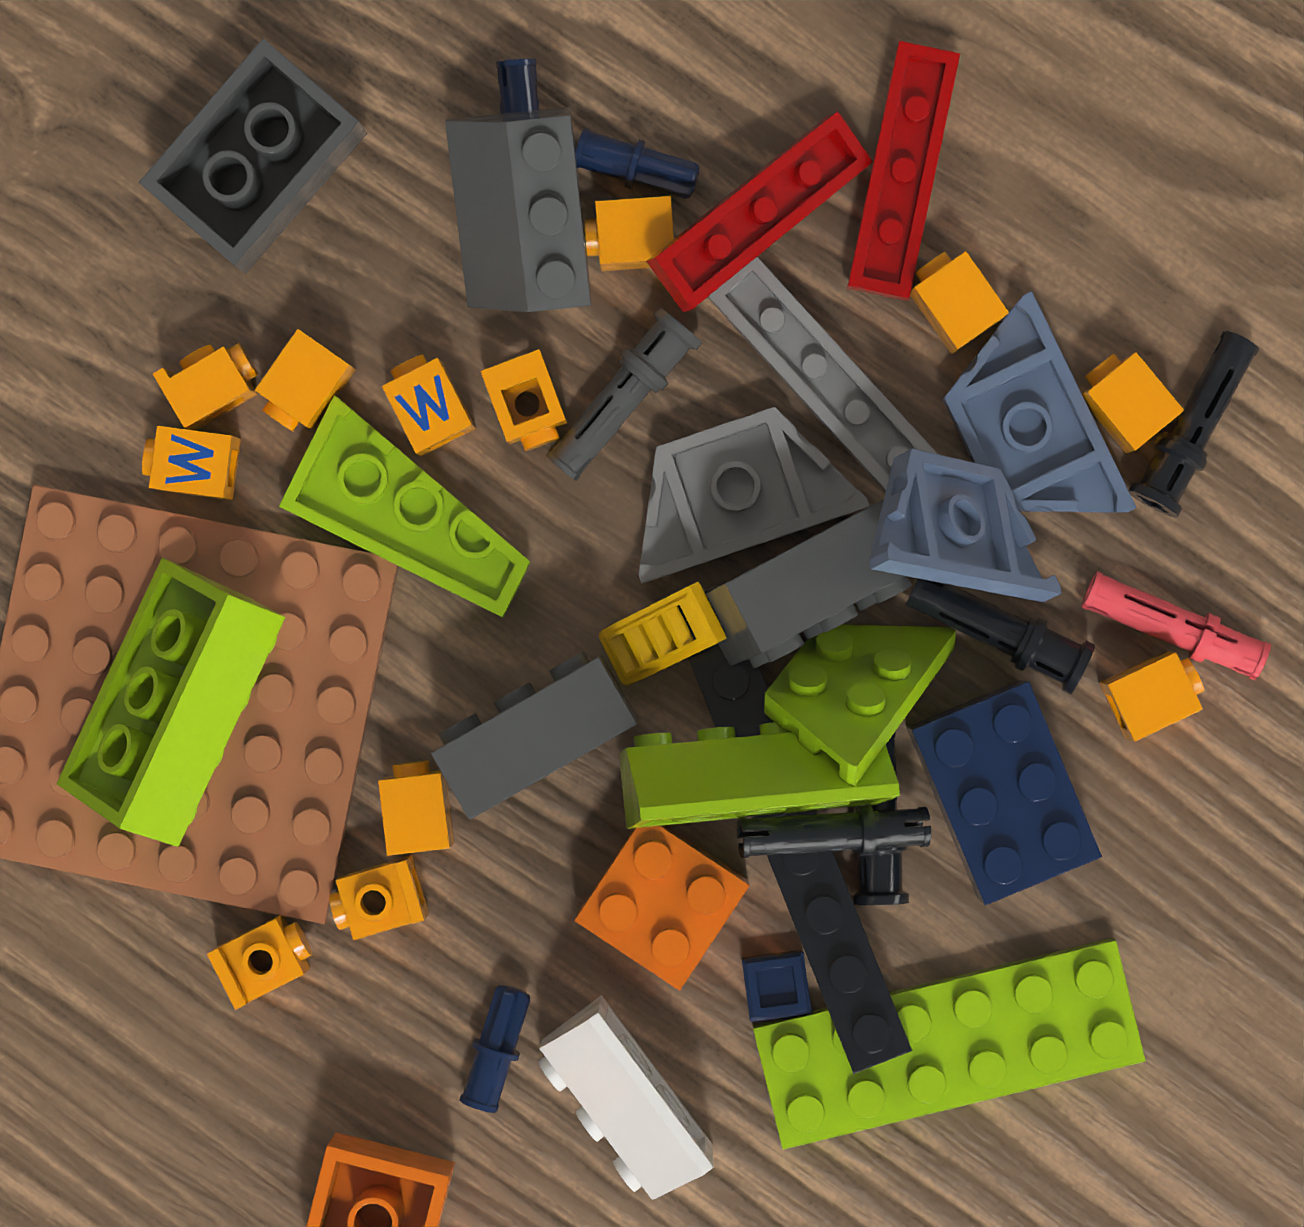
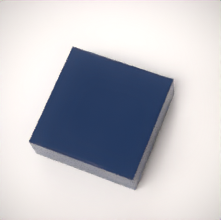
[741,949,812,1022]

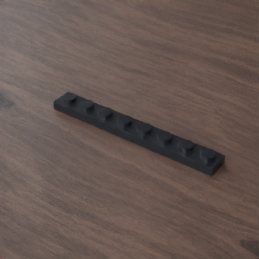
[678,583,912,1074]

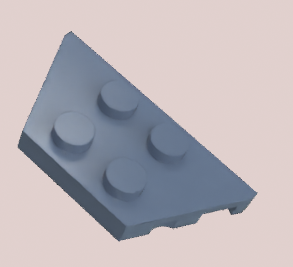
[942,291,1137,513]
[869,448,1062,602]

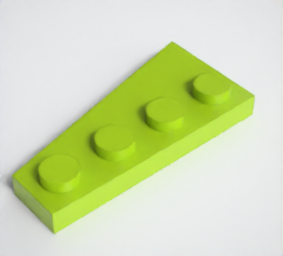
[279,395,531,618]

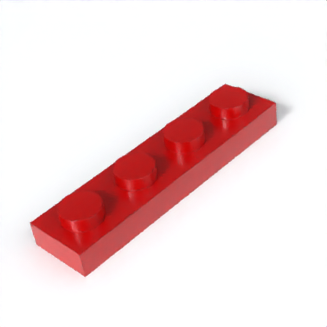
[847,41,961,301]
[646,111,873,312]

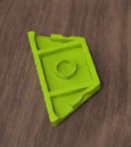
[764,625,956,787]

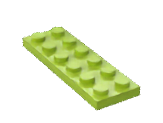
[752,938,1146,1150]

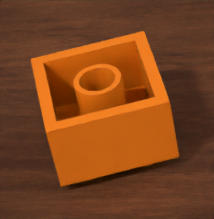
[574,825,750,991]
[306,1132,456,1227]

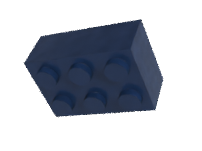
[906,680,1102,906]

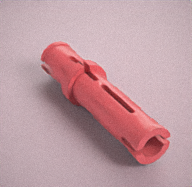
[1081,571,1271,681]

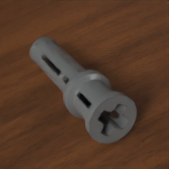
[546,307,702,481]

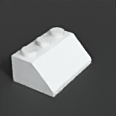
[538,995,714,1200]

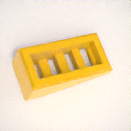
[599,581,727,686]

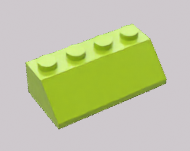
[57,557,286,847]
[619,722,900,829]

